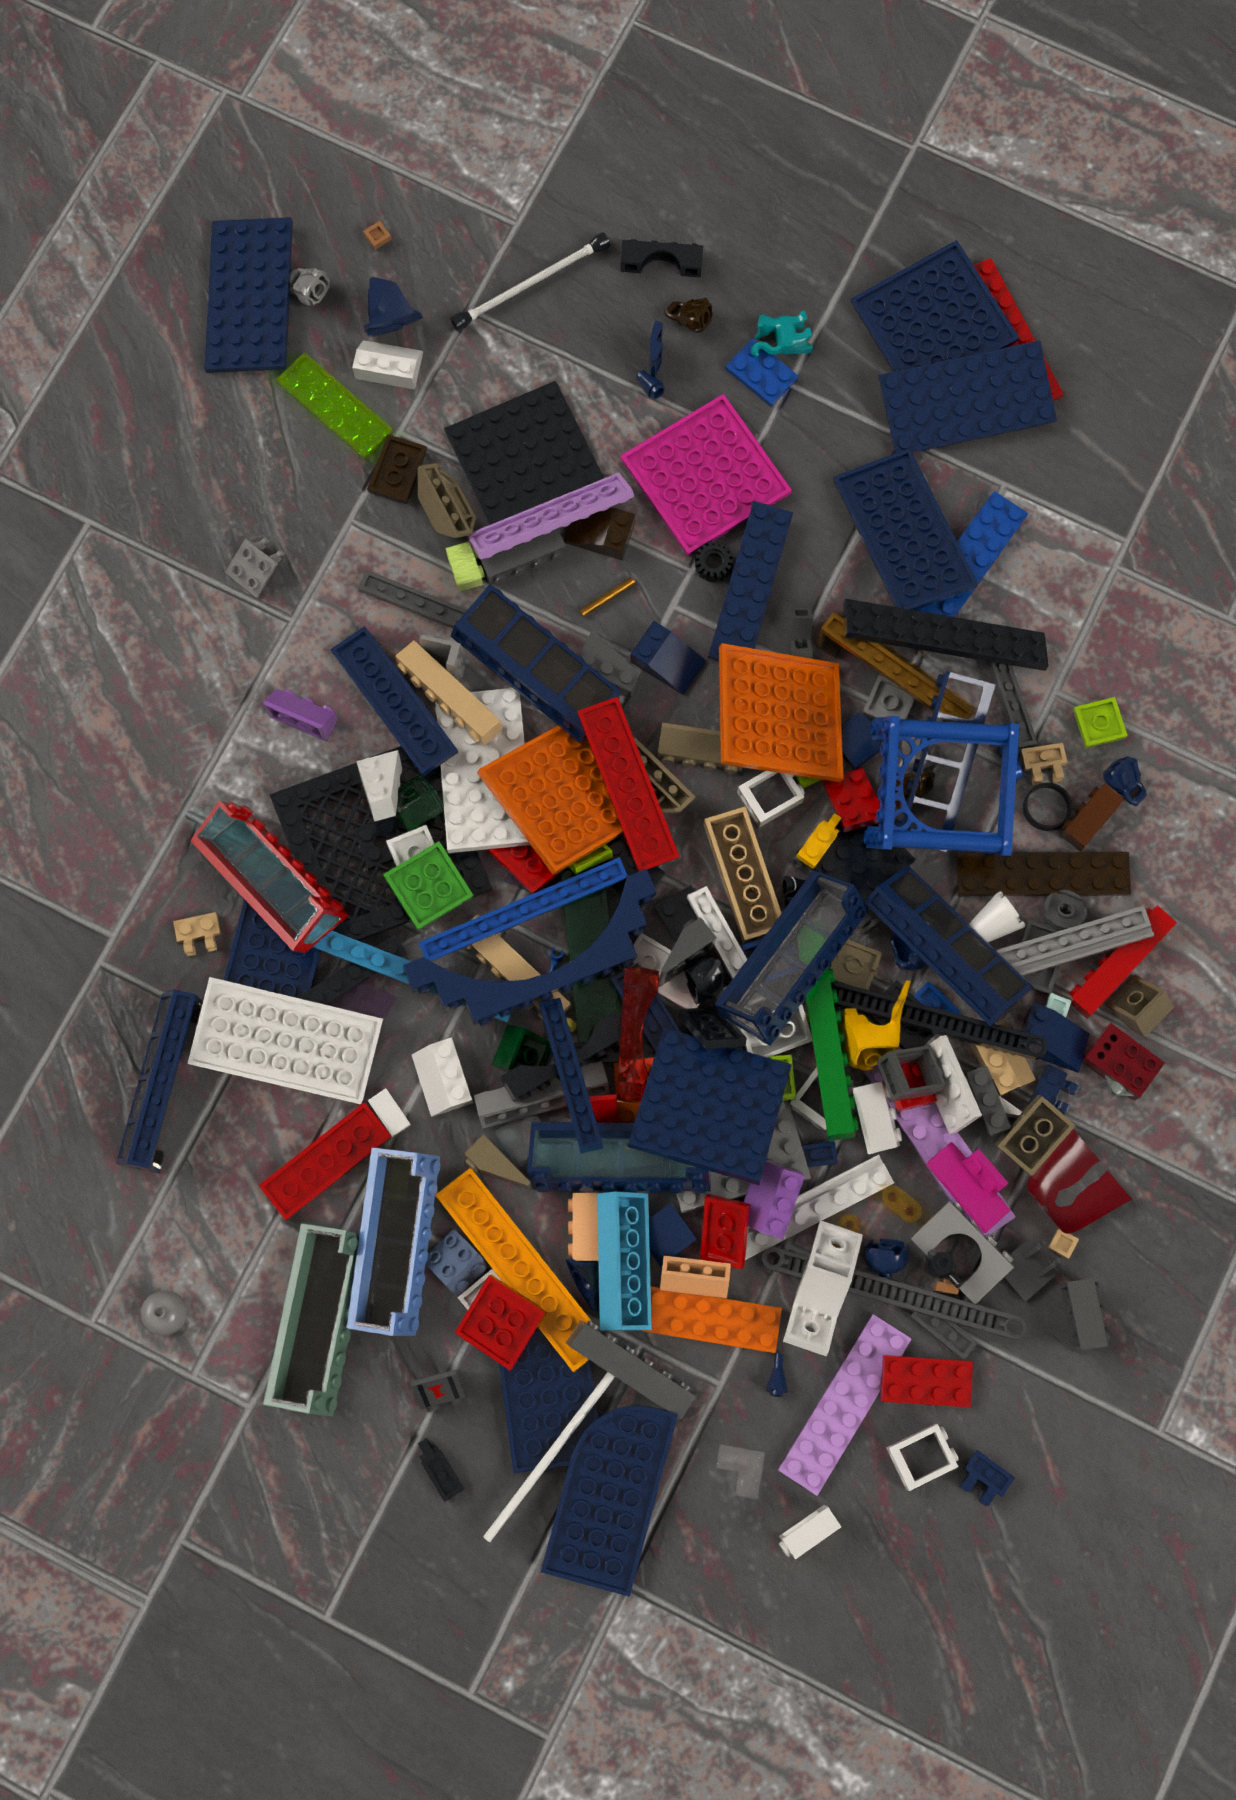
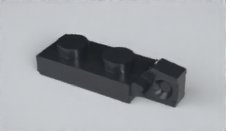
[418,1438,464,1502]

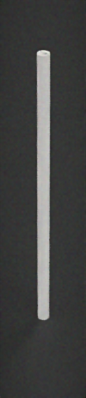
[483,1372,615,1542]

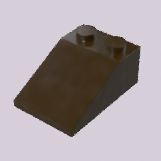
[564,507,636,561]

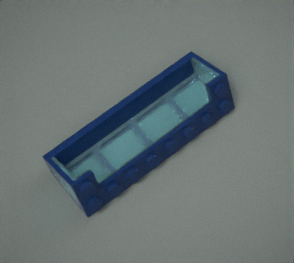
[527,1122,711,1194]

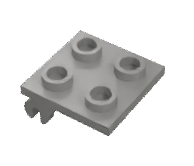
[225,537,285,597]

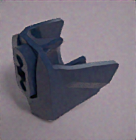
[364,277,423,337]

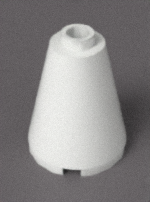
[969,891,1026,942]

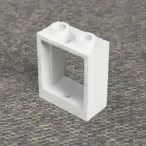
[737,771,805,828]
[789,1067,855,1133]
[886,1424,959,1491]
[779,1505,841,1559]

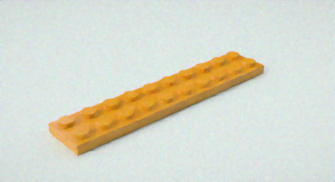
[435,1168,601,1373]

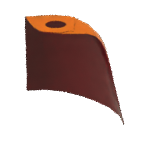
[1027,1129,1132,1234]

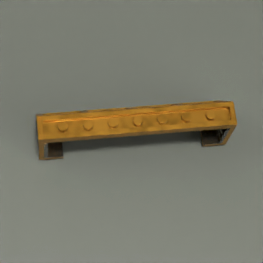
[816,612,977,723]

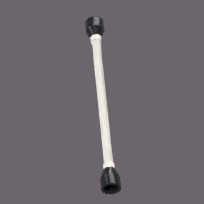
[450,232,610,332]

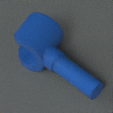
[549,947,563,973]

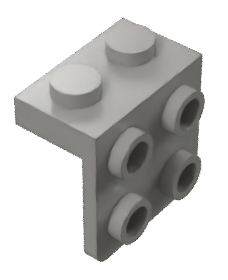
[419,635,465,680]

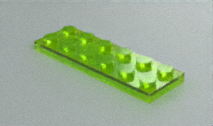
[276,352,394,460]

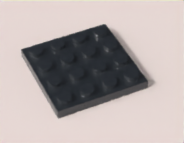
[796,822,916,906]

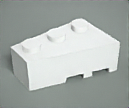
[356,750,402,822]

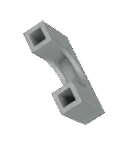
[911,1200,1014,1304]

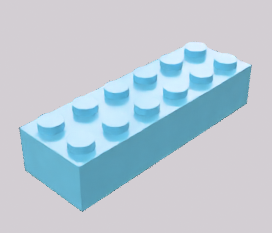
[597,1192,652,1331]

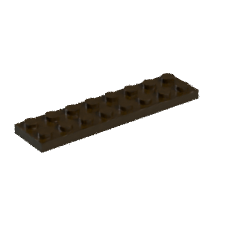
[956,852,1131,897]

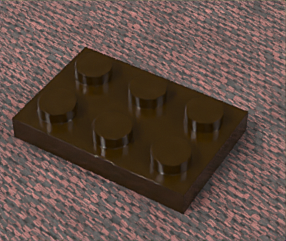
[367,434,427,504]

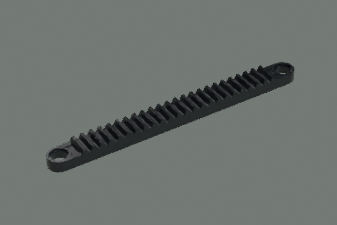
[789,972,1047,1060]

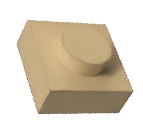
[1048,1228,1079,1259]

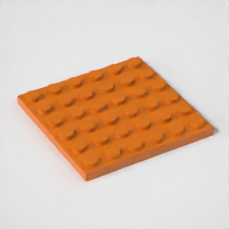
[719,643,843,782]
[477,726,623,875]

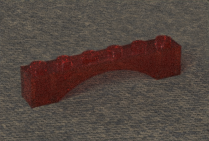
[616,967,659,1104]

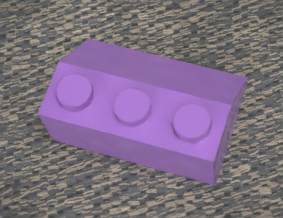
[263,689,337,741]
[744,1160,805,1239]

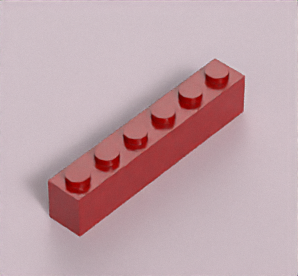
[1069,905,1177,1019]

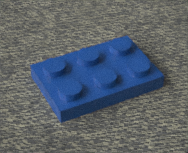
[725,338,799,407]

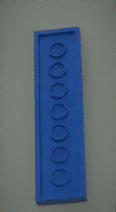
[916,491,1029,617]

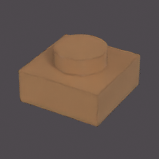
[363,221,392,250]
[933,1278,959,1296]

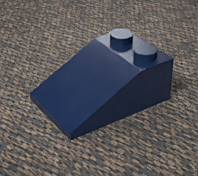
[630,621,706,695]
[1021,1002,1090,1073]

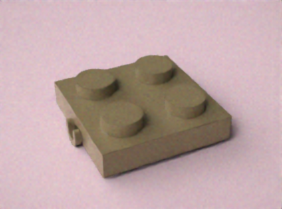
[830,940,882,990]

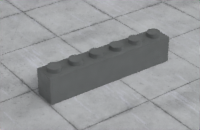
[566,1320,696,1420]

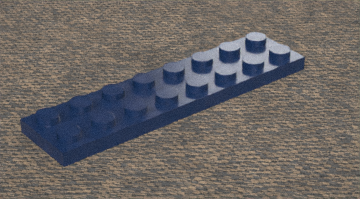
[708,501,793,661]
[330,626,459,777]

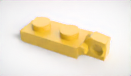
[796,813,841,869]

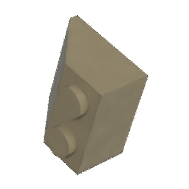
[1106,975,1174,1037]

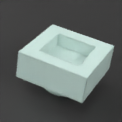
[1045,993,1072,1017]

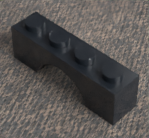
[621,239,703,278]

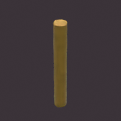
[579,577,635,617]

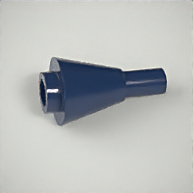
[766,1353,788,1397]

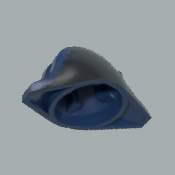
[565,1258,599,1311]

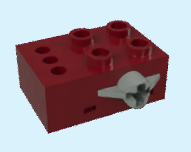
[1082,1023,1165,1101]

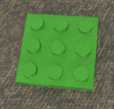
[383,841,474,931]

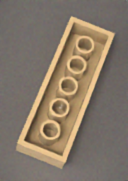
[704,806,782,945]

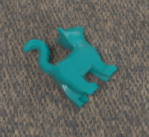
[751,311,813,358]

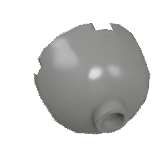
[141,1290,187,1336]

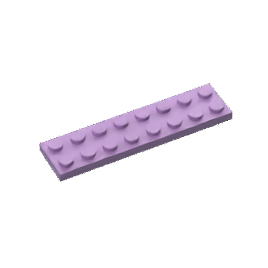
[467,473,634,560]
[778,1314,911,1496]

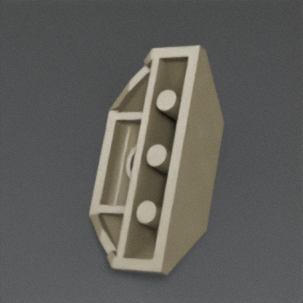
[418,463,476,538]
[634,738,696,814]

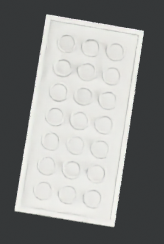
[435,688,530,853]
[187,977,383,1104]

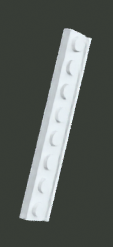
[745,1155,894,1260]

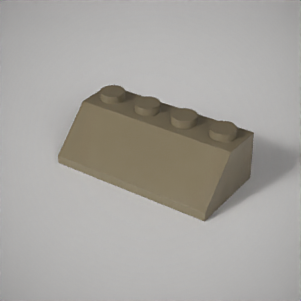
[657,722,742,774]

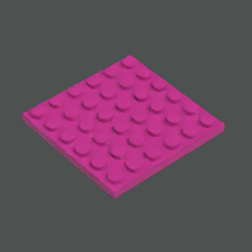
[620,394,792,556]

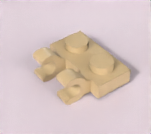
[1020,743,1067,786]
[173,912,221,957]

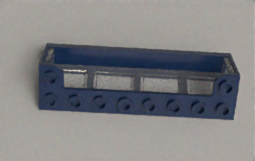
[715,870,868,1046]

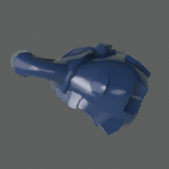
[1103,756,1147,806]

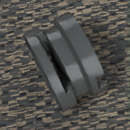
[859,908,884,935]

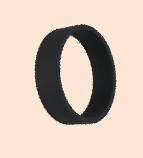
[1023,782,1072,831]

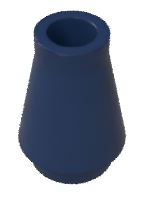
[636,370,665,400]

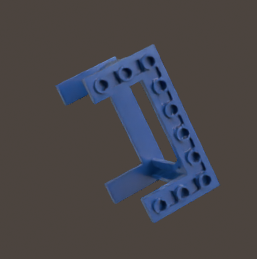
[864,716,1019,856]

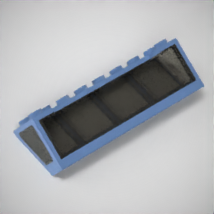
[347,1148,440,1336]

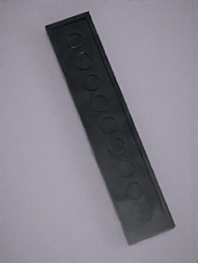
[843,599,1049,671]

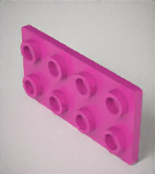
[926,1142,1010,1233]

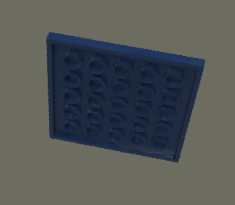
[850,240,1019,372]
[627,1028,792,1185]

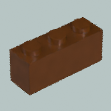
[1060,783,1124,852]

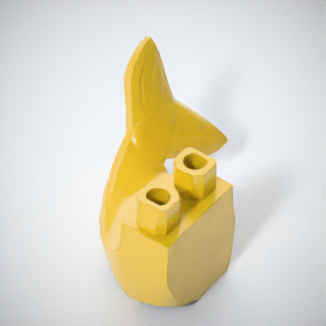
[837,980,911,1070]

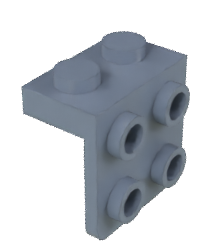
[426,1230,490,1297]

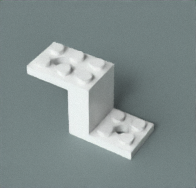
[783,1220,863,1357]

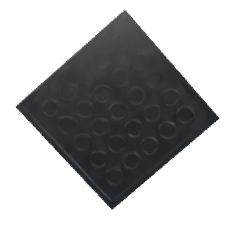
[444,381,604,525]

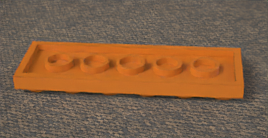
[643,1286,782,1353]

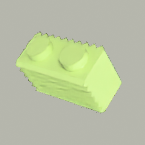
[445,541,485,592]

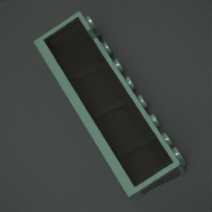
[263,1223,360,1417]

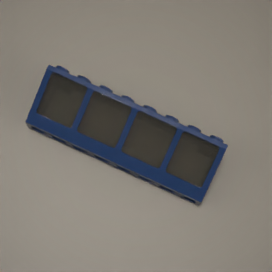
[450,584,621,743]
[864,865,1033,1026]
[116,989,203,1174]

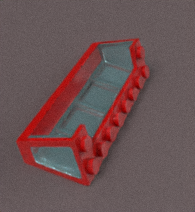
[190,801,348,953]

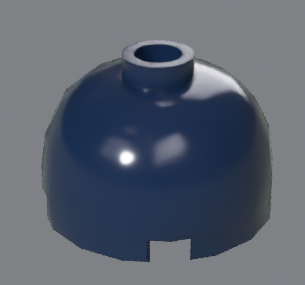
[864,1239,909,1277]

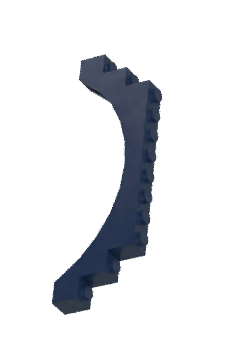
[403,869,657,1026]

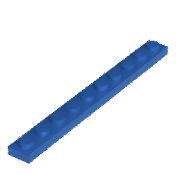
[418,857,628,961]

